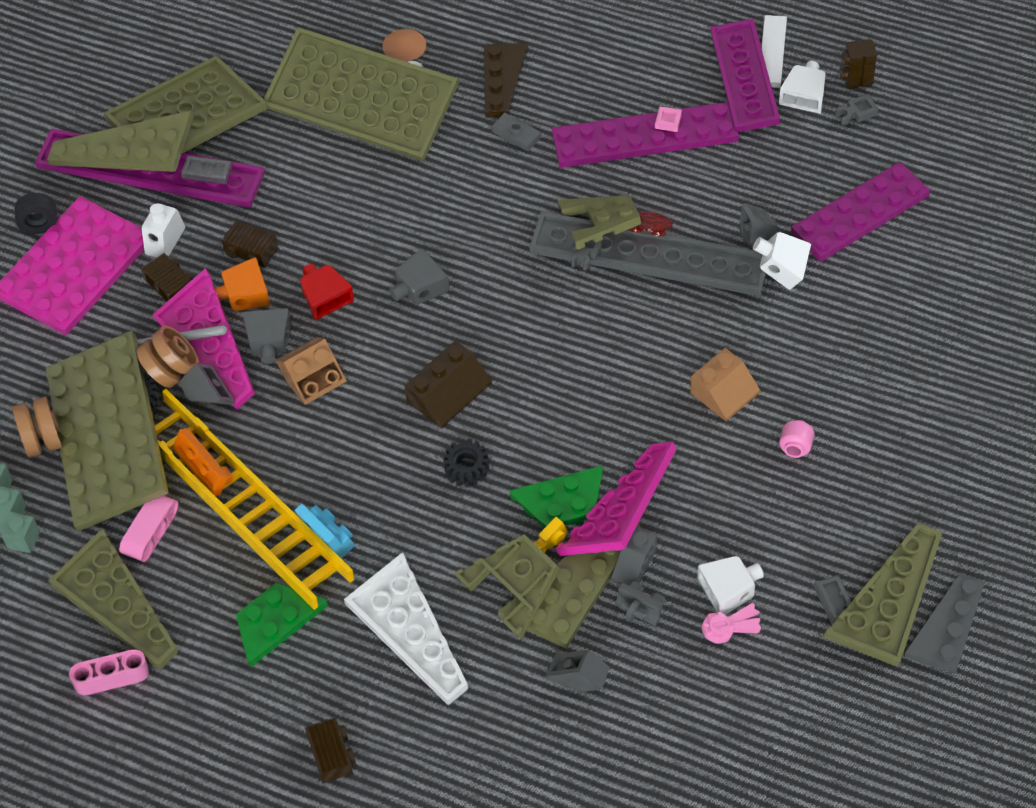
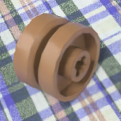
[136,325,199,388]
[12,396,63,458]

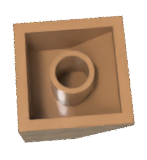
[690,348,760,421]

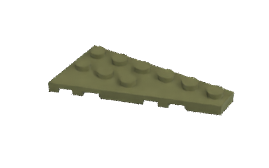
[47,110,194,172]
[823,523,943,667]
[48,528,178,670]

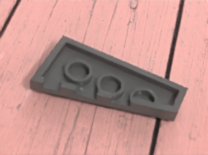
[905,574,985,674]

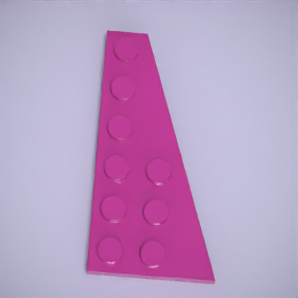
[152,268,255,409]
[555,441,676,556]

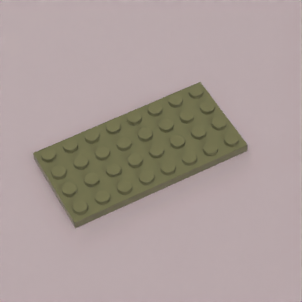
[264,27,459,161]
[46,331,169,531]

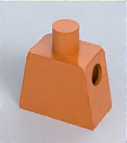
[215,257,270,311]

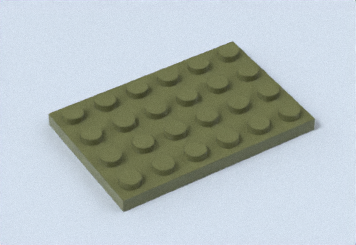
[104,56,267,154]

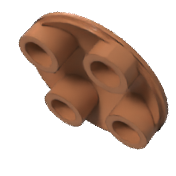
[382,29,426,62]

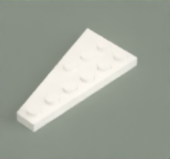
[344,552,468,705]

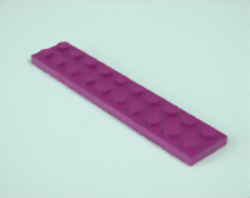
[35,128,265,208]

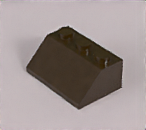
[404,340,492,429]

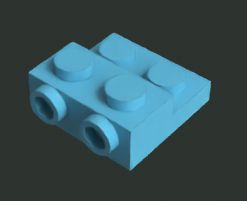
[295,504,355,559]

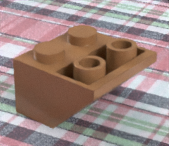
[276,337,347,405]

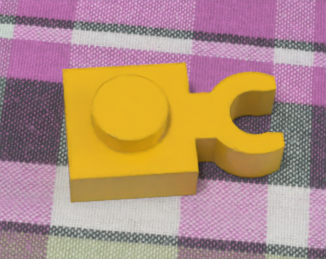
[533,517,568,553]

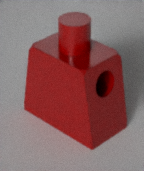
[300,264,354,321]

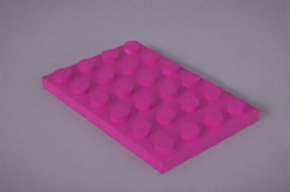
[0,196,144,336]

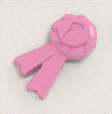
[701,603,761,644]

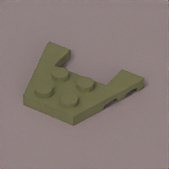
[558,195,641,250]
[454,534,560,639]

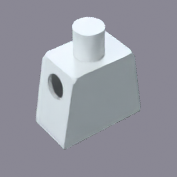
[779,61,825,114]
[142,203,185,258]
[753,232,811,290]
[698,556,764,615]

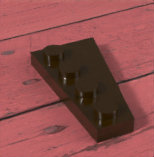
[484,43,528,118]

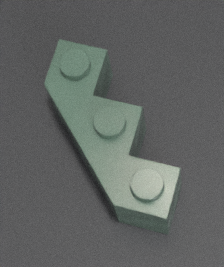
[0,463,40,553]

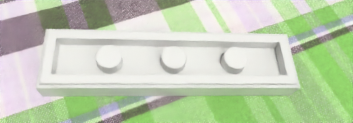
[762,15,787,88]

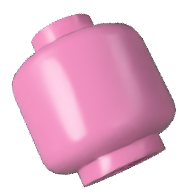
[779,420,814,458]

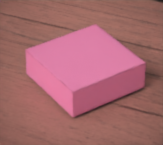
[655,106,682,132]

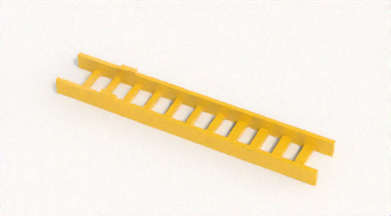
[155,389,354,610]

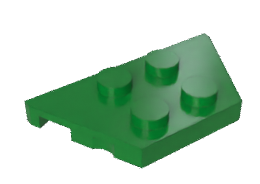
[509,466,603,529]
[236,583,328,667]

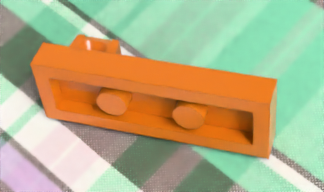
[172,428,234,496]

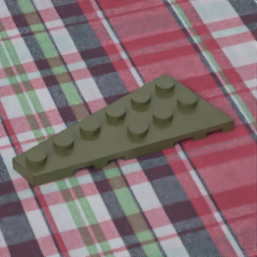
[498,524,640,649]

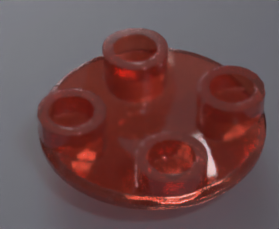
[628,211,673,236]

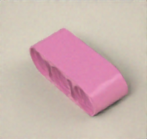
[119,495,178,562]
[69,649,149,695]

